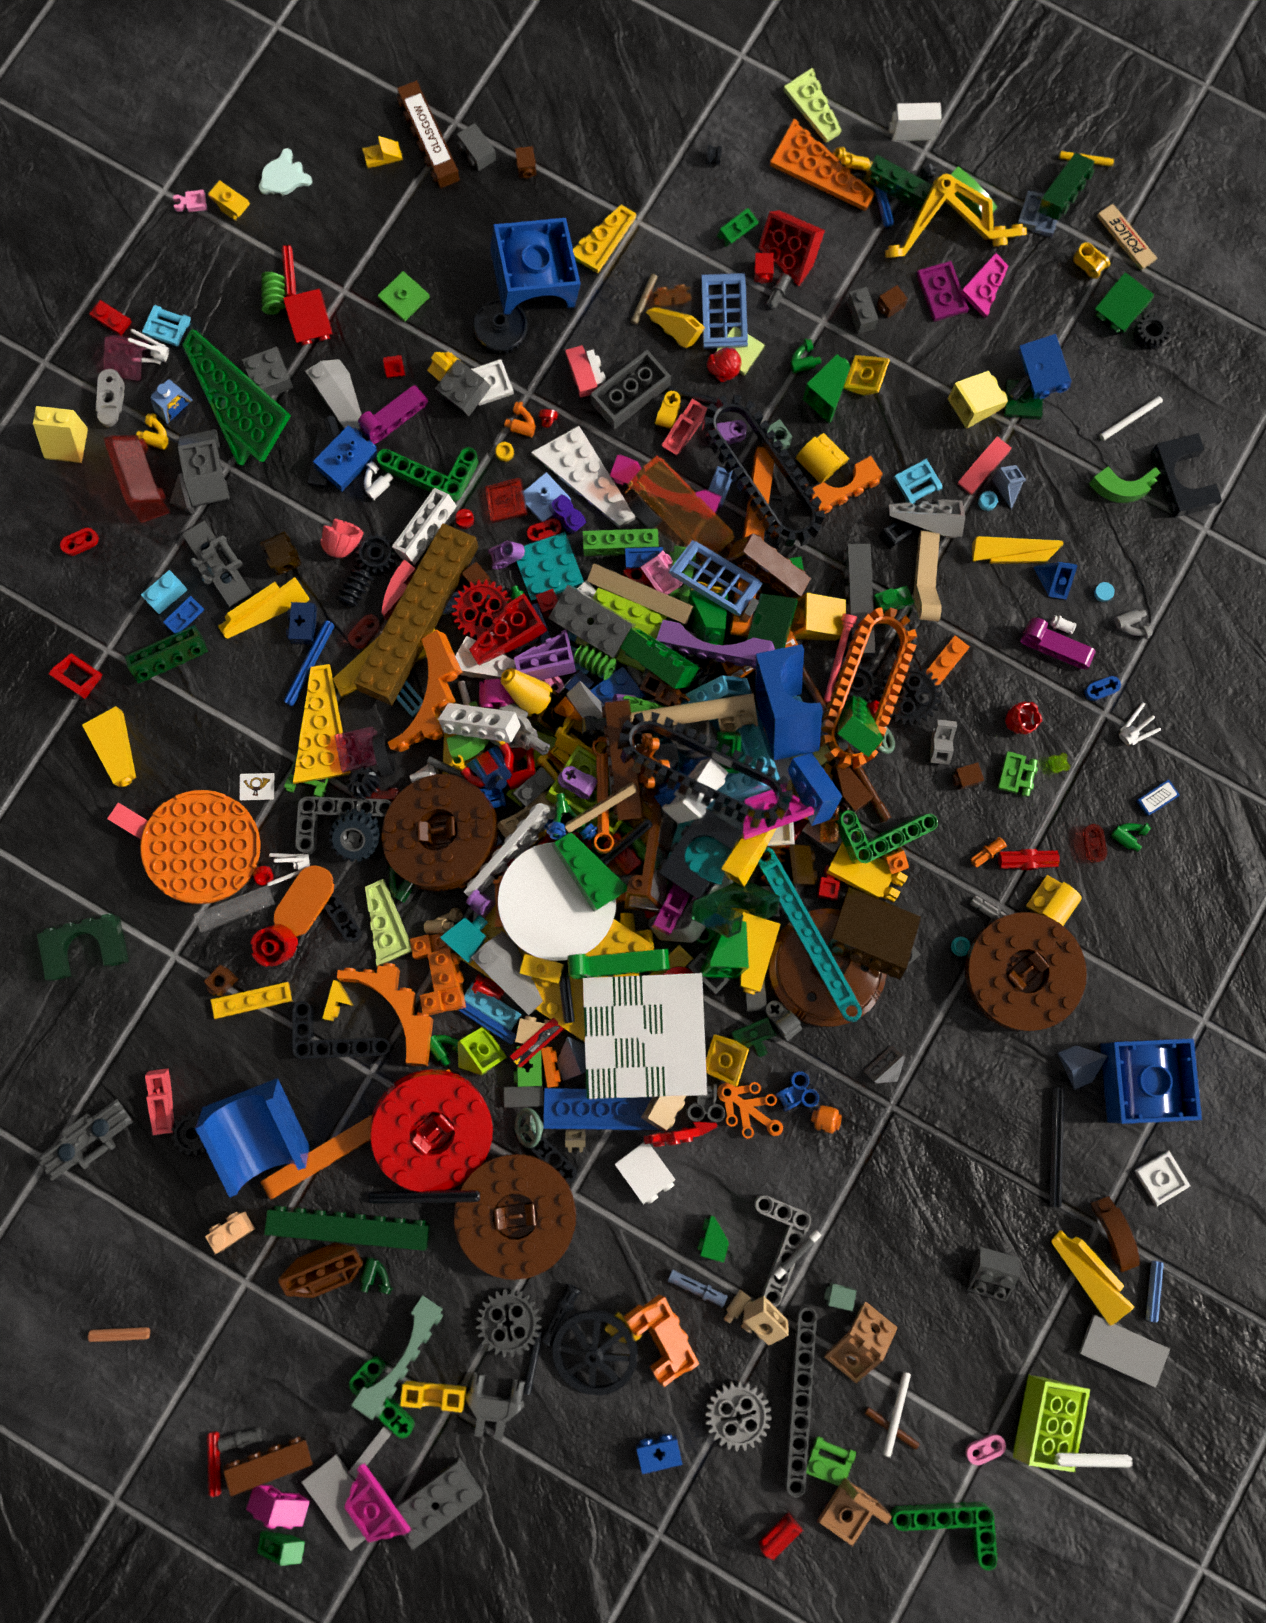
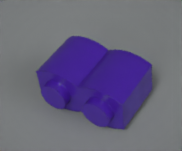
[548,494,586,534]

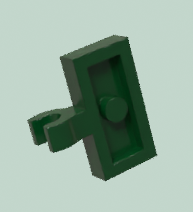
[732,1017,776,1058]

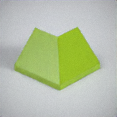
[458,1027,507,1075]

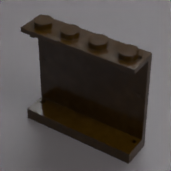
[827,887,921,980]

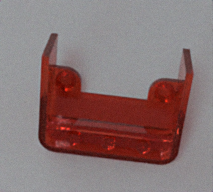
[104,435,170,522]

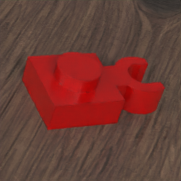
[817,865,840,901]

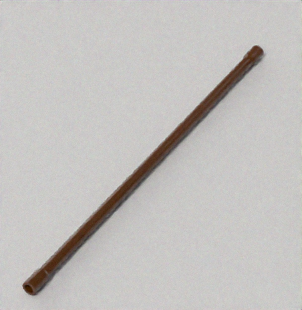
[716,527,892,823]

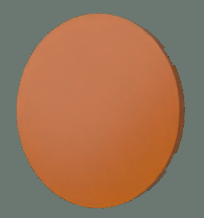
[140,790,261,904]

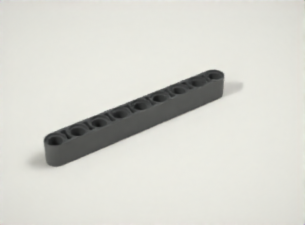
[785,1305,817,1498]

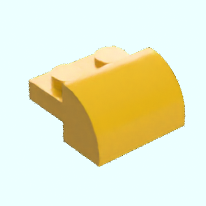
[796,433,849,484]
[1026,875,1082,926]

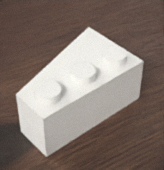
[455,636,516,680]
[662,758,728,824]

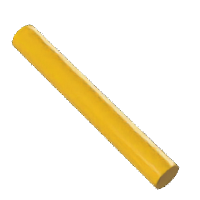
[1059,151,1114,166]

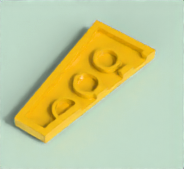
[573,205,636,273]

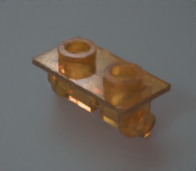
[653,284,691,307]
[820,806,840,844]

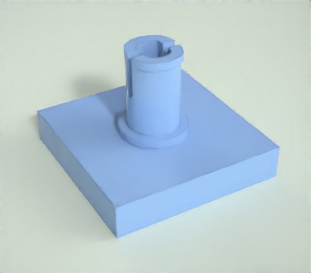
[523,472,571,522]

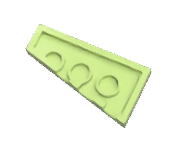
[783,68,841,143]
[365,879,412,966]

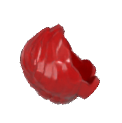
[707,347,742,382]
[1005,701,1042,734]

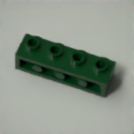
[1038,153,1095,221]
[862,154,933,211]
[125,625,208,684]

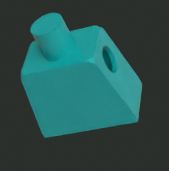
[440,915,488,964]

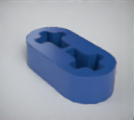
[1084,676,1121,701]

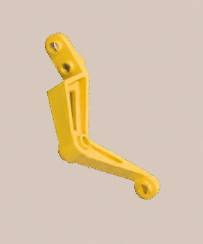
[885,174,1027,258]

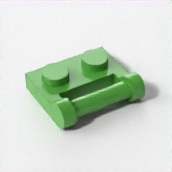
[806,1436,856,1486]

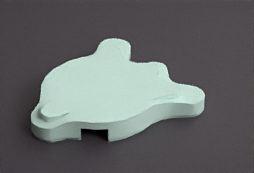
[259,148,312,195]

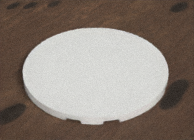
[498,842,616,961]

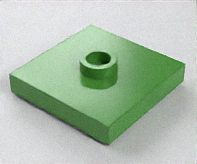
[378,271,430,322]

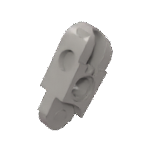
[96,369,125,427]

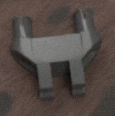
[465,1372,525,1440]

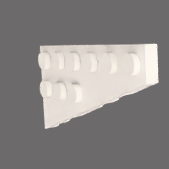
[531,426,635,528]
[464,803,565,897]

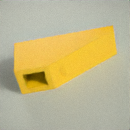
[646,307,705,348]

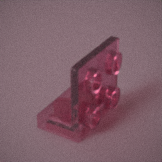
[104,335,149,380]

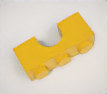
[400,1381,466,1412]

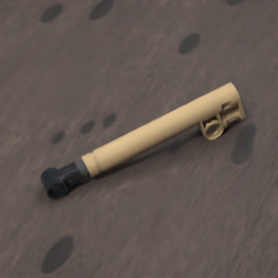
[581,694,758,742]

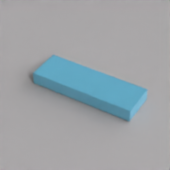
[464,983,522,1031]

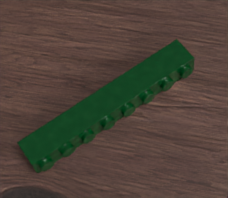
[264,1205,430,1251]

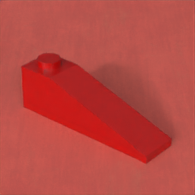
[469,594,548,666]

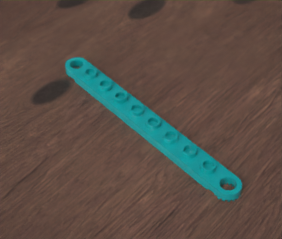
[758,847,862,1022]

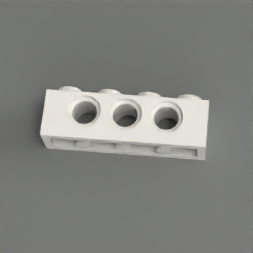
[392,488,457,565]
[438,703,521,743]

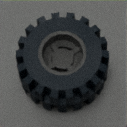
[329,808,381,862]

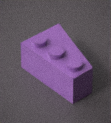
[514,629,576,680]

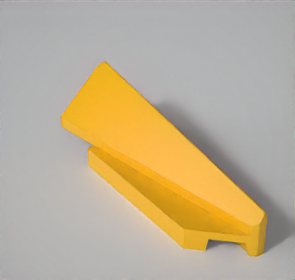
[972,536,1063,564]
[218,577,309,639]
[1051,1230,1134,1325]

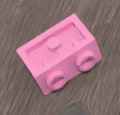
[641,551,683,595]

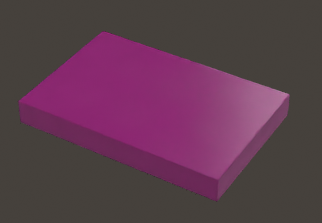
[916,261,969,322]

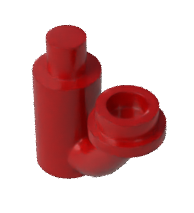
[471,975,505,1000]

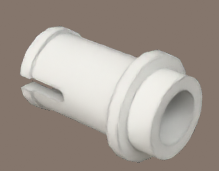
[1050,615,1076,634]

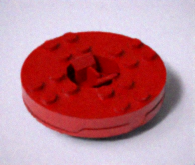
[370,1069,493,1192]

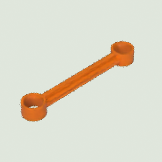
[592,737,614,854]

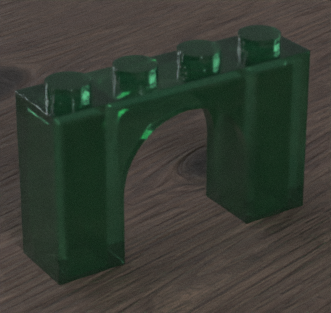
[691,881,780,938]
[37,913,129,981]

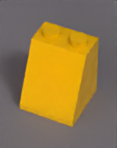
[790,593,846,641]

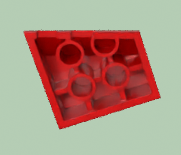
[758,210,825,286]

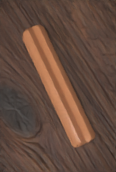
[88,1327,150,1342]

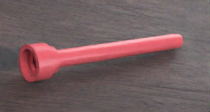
[824,613,858,703]

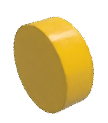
[495,442,514,462]

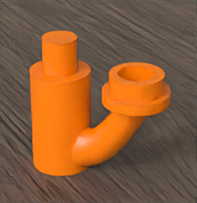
[504,401,536,438]

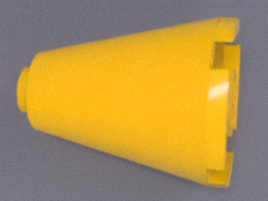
[501,668,552,717]

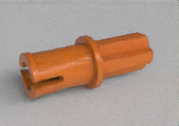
[970,837,1007,867]

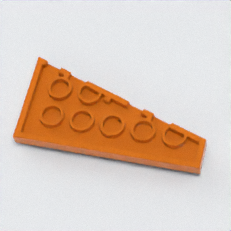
[770,119,874,211]

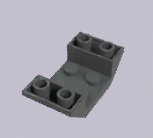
[178,429,230,507]

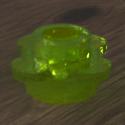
[1049,753,1071,774]

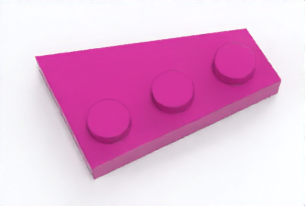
[960,253,1008,318]

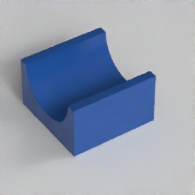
[490,218,580,314]
[755,644,823,760]
[1100,1039,1202,1124]
[196,1078,310,1197]

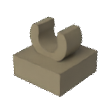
[565,1129,585,1153]

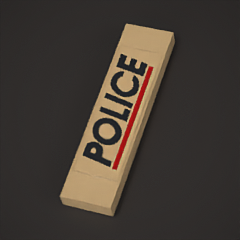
[1097,204,1157,270]
[565,782,636,832]

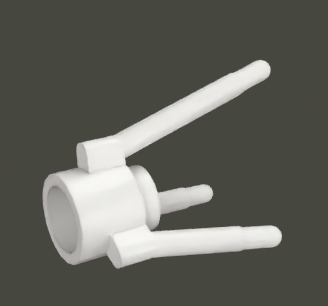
[128,329,169,364]
[1119,702,1161,746]
[267,853,310,886]

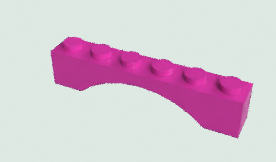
[610,455,723,520]

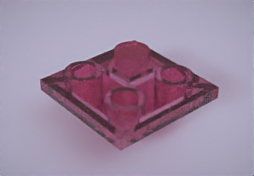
[334,726,377,773]

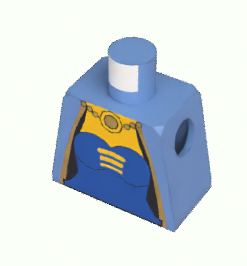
[150,379,192,424]

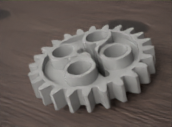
[705,1380,772,1451]

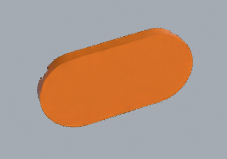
[274,866,334,937]

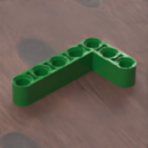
[377,448,478,502]
[834,810,938,864]
[567,949,670,979]
[890,1502,997,1570]

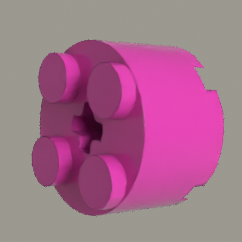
[479,679,517,709]

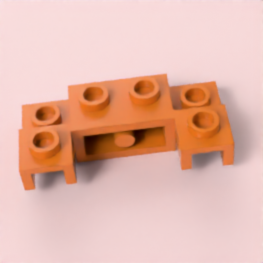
[410,933,466,1016]
[624,1294,699,1387]

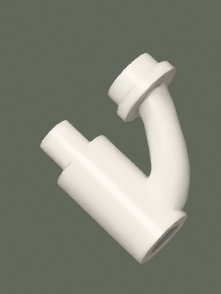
[364,461,393,500]

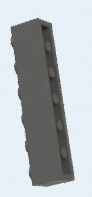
[843,544,875,658]

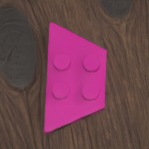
[743,789,814,840]
[344,1463,411,1543]

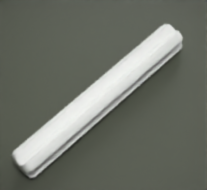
[1055,1453,1132,1468]

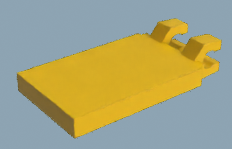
[826,841,908,903]

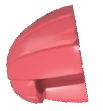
[320,519,363,558]

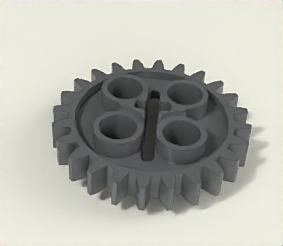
[476,1289,542,1357]

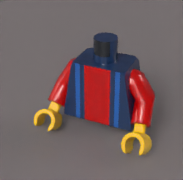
[452,740,514,790]

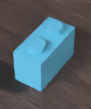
[141,570,187,615]

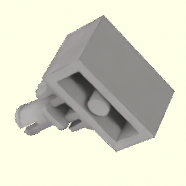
[490,704,550,755]

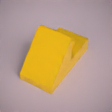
[363,137,402,168]
[323,980,354,1021]

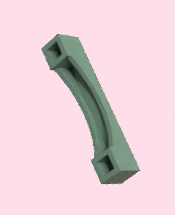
[352,1296,443,1419]

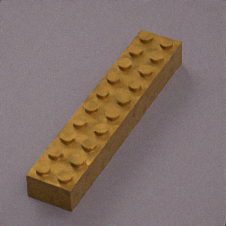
[354,523,479,706]

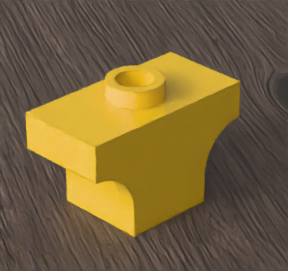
[209,180,250,220]
[428,352,463,381]
[520,954,564,984]

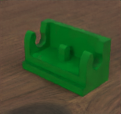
[717,208,759,247]
[716,731,742,774]

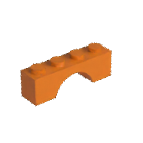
[810,456,882,514]

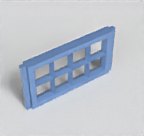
[702,273,748,349]
[669,540,763,616]

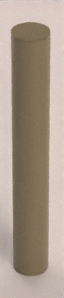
[631,274,658,325]

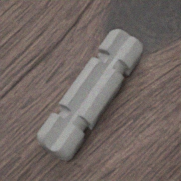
[970,896,1007,920]

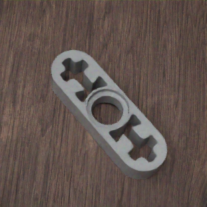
[348,1425,392,1479]

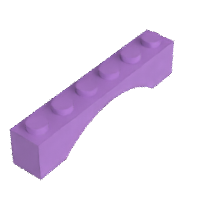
[656,620,775,669]

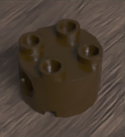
[260,531,301,576]

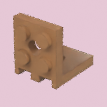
[825,1302,898,1383]
[818,1478,892,1546]

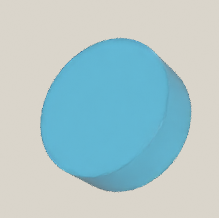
[978,491,998,511]
[1094,582,1115,602]

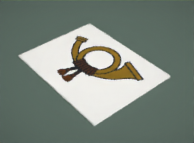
[240,773,274,800]

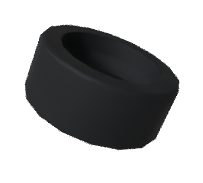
[628,495,662,529]

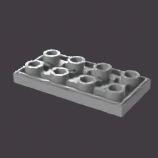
[1078,1315,1170,1388]
[302,1454,365,1551]

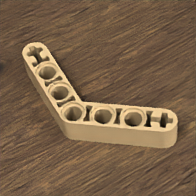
[913,530,941,622]

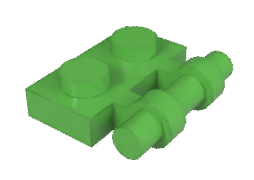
[997,751,1038,797]

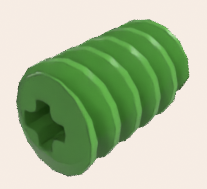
[261,272,285,315]
[574,644,617,680]

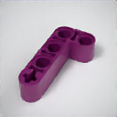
[358,386,428,444]
[1020,617,1096,670]

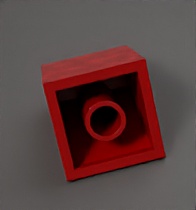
[283,289,333,346]

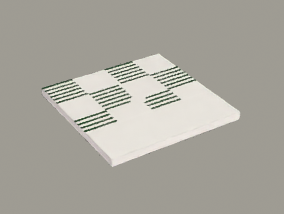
[583,973,707,1099]

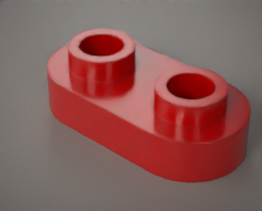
[60,528,99,556]

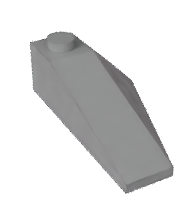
[306,359,361,431]
[889,500,965,538]
[471,931,543,1015]

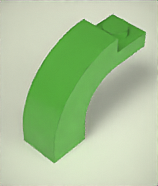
[1089,466,1160,503]
[446,701,490,764]

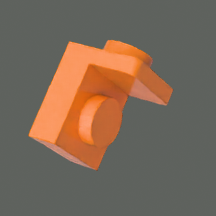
[554,696,582,722]
[881,847,909,874]

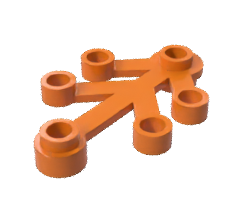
[635,733,670,788]
[717,1082,783,1138]

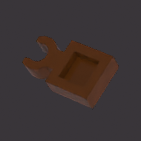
[654,683,690,707]

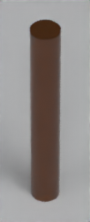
[864,1407,920,1450]

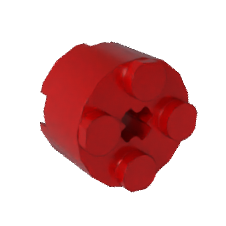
[251,924,298,967]

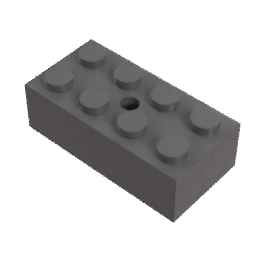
[590,350,671,429]
[548,585,636,658]
[395,1457,483,1550]

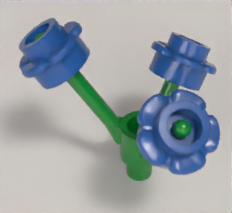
[544,793,597,841]

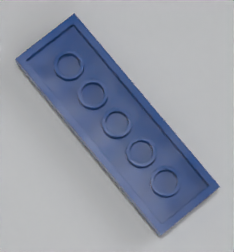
[544,1088,659,1130]

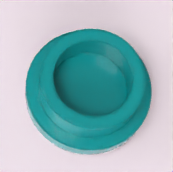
[951,937,971,956]

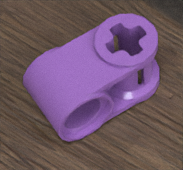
[715,420,747,444]
[488,541,525,570]
[558,766,598,800]
[466,889,496,919]

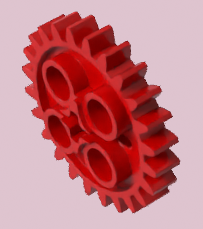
[452,579,512,639]

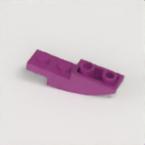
[652,882,690,936]

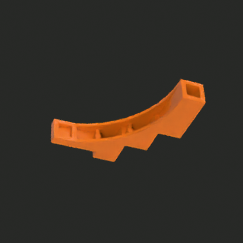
[388,630,463,752]
[337,963,433,1067]

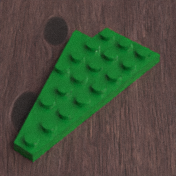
[183,329,291,466]

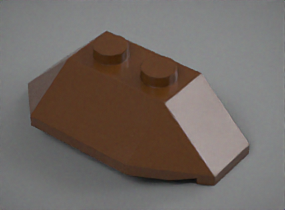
[278,1243,363,1298]

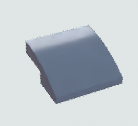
[1018,191,1057,237]

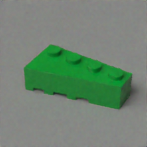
[621,628,700,689]
[837,695,884,757]
[552,832,628,912]

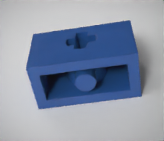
[637,1433,682,1474]

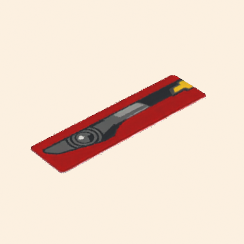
[510,1018,563,1068]

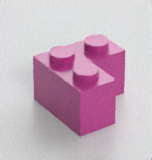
[246,1485,310,1529]

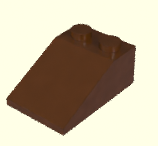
[829,756,873,816]

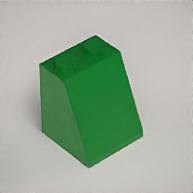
[1095,272,1154,333]
[803,354,851,423]
[688,590,728,645]
[700,918,749,978]

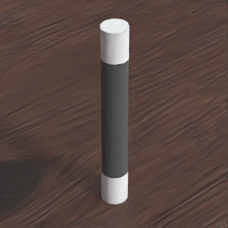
[774,1230,822,1279]

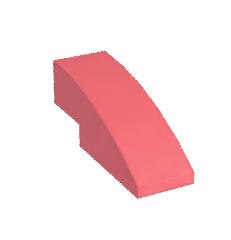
[565,345,598,398]
[661,399,707,455]
[957,436,1011,495]
[382,559,416,620]
[107,803,148,839]
[145,1068,174,1135]

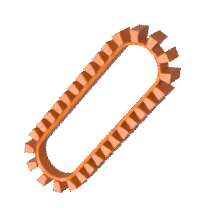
[820,607,917,769]

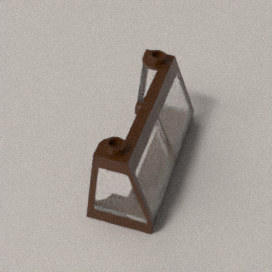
[624,783,676,913]

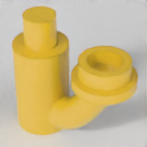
[834,147,870,171]
[136,413,168,450]

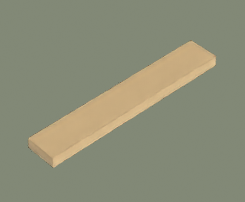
[587,564,694,624]

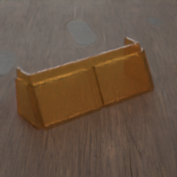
[625,456,735,566]

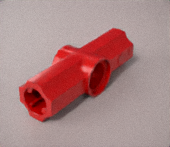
[998,849,1060,870]

